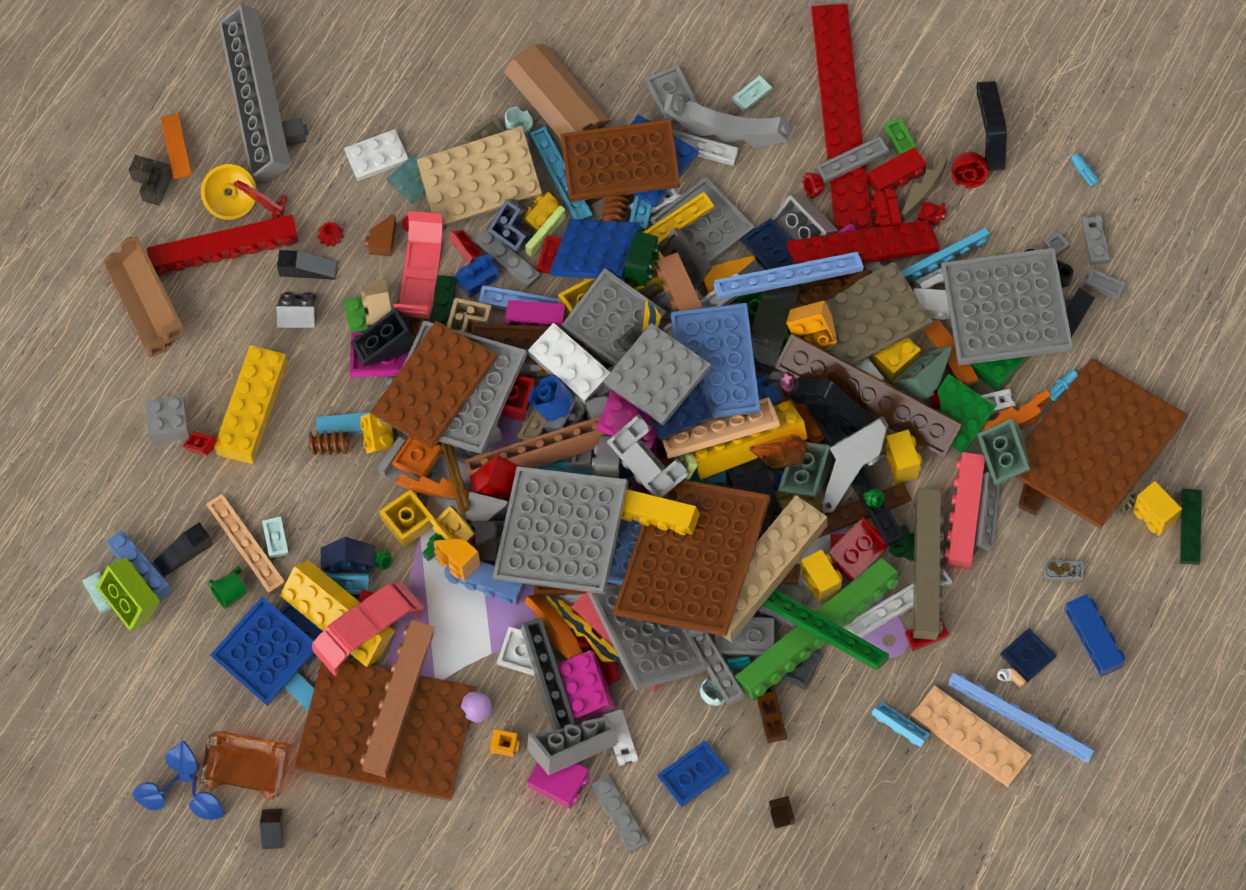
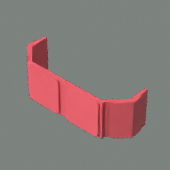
[394,211,443,319]
[312,582,424,676]

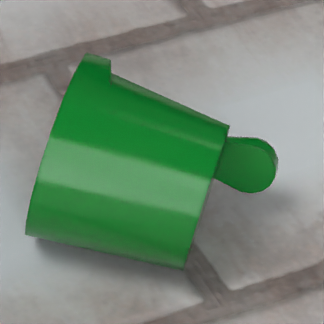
[207,566,247,609]

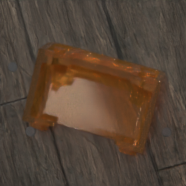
[200,731,292,800]

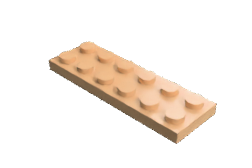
[662,397,780,459]
[911,685,1032,787]

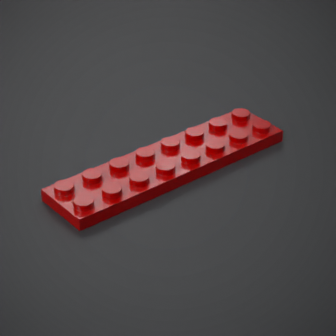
[787,220,940,264]

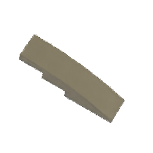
[901,156,947,222]

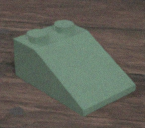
[892,346,952,399]
[977,419,1031,485]
[778,441,834,498]

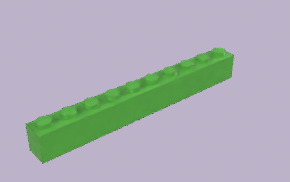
[735,558,899,701]

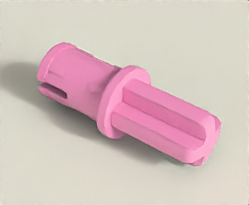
[781,373,796,394]

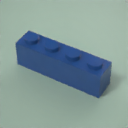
[1064,594,1125,677]

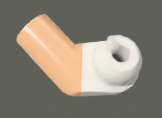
[997,669,1027,688]

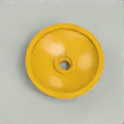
[201,164,257,220]

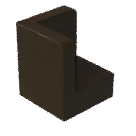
[768,796,795,829]

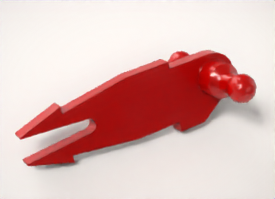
[233,180,288,219]

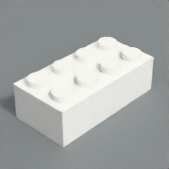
[528,323,610,405]

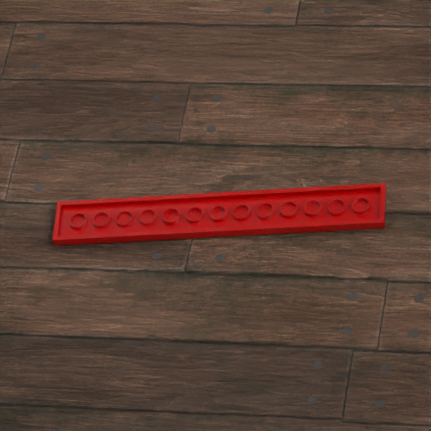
[811,4,873,232]

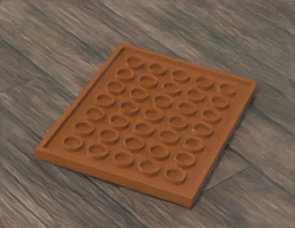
[1016,358,1188,529]
[613,480,771,636]
[295,660,477,801]

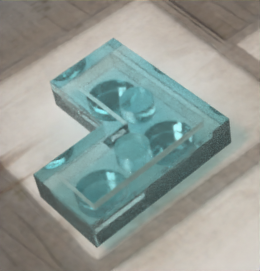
[387,155,426,204]

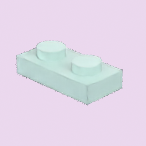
[733,75,772,112]
[262,517,289,559]
[82,572,112,614]

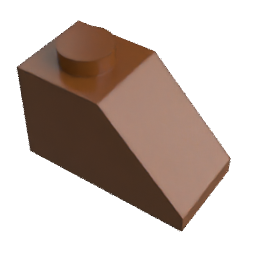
[365,215,397,257]

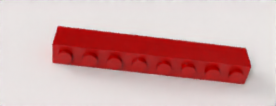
[146,214,299,275]

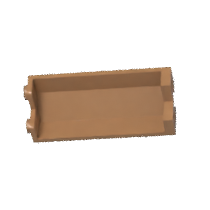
[504,44,610,139]
[104,236,184,358]

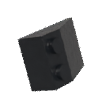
[351,308,416,366]
[726,456,781,520]

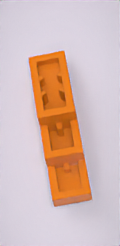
[161,113,192,180]
[923,320,979,386]
[394,474,471,500]
[524,595,583,660]

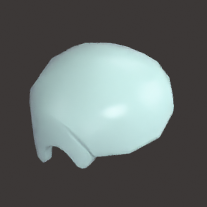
[505,106,533,134]
[699,678,725,706]

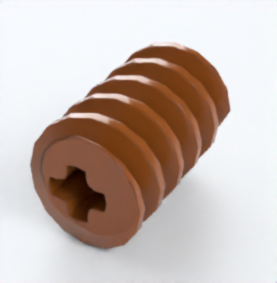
[601,194,630,222]
[309,430,349,455]

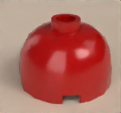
[951,151,989,189]

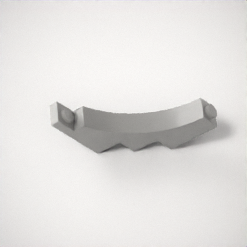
[664,94,792,149]

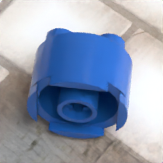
[529,376,574,421]

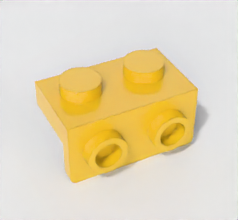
[521,192,563,232]
[360,413,395,454]
[430,506,477,543]

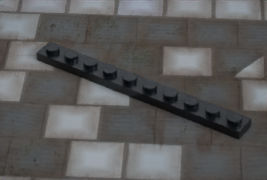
[805,404,904,547]

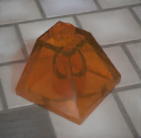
[750,434,808,469]

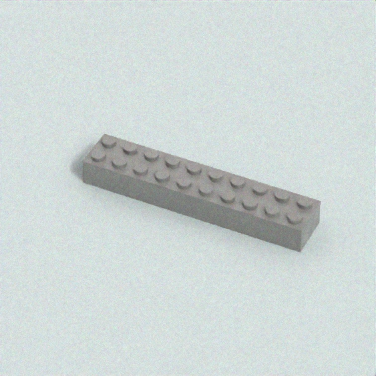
[219,4,291,183]

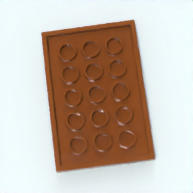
[561,119,680,202]
[370,321,498,450]

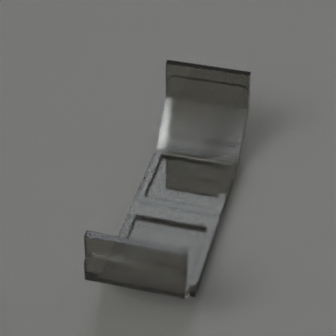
[750,284,801,376]

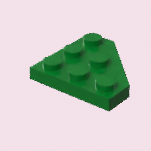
[937,374,996,453]

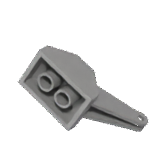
[822,416,889,513]

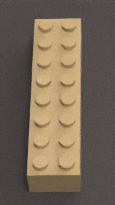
[723,495,828,642]

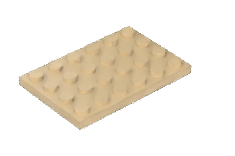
[417,126,543,227]

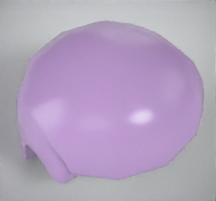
[461,691,492,723]

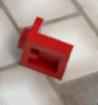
[917,201,947,226]

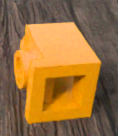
[490,729,521,757]

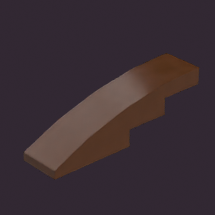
[756,684,787,743]

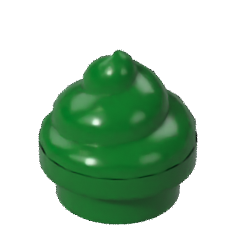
[863,488,884,508]
[375,550,393,570]

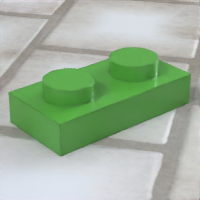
[883,118,917,155]
[343,296,369,333]

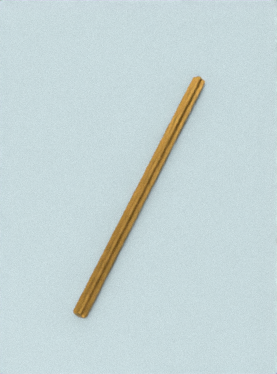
[410,318,470,513]

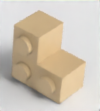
[361,280,392,326]
[447,298,492,333]

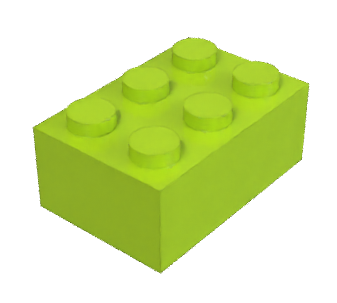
[96,557,160,631]

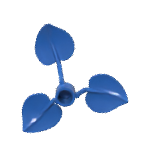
[133,740,226,820]

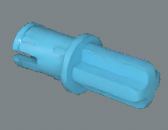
[1070,153,1099,187]
[1048,369,1078,401]

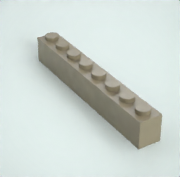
[913,488,944,640]

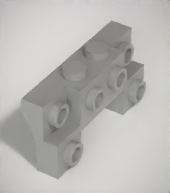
[607,414,690,498]

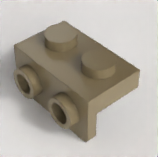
[464,115,508,143]

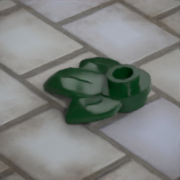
[889,525,914,561]

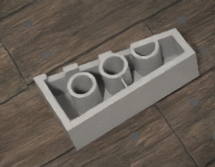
[527,716,618,776]

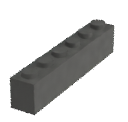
[520,617,576,730]

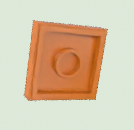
[391,437,443,478]

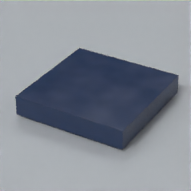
[1000,628,1056,683]

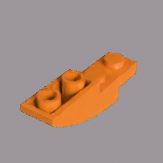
[982,390,1051,432]

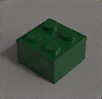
[625,231,660,287]

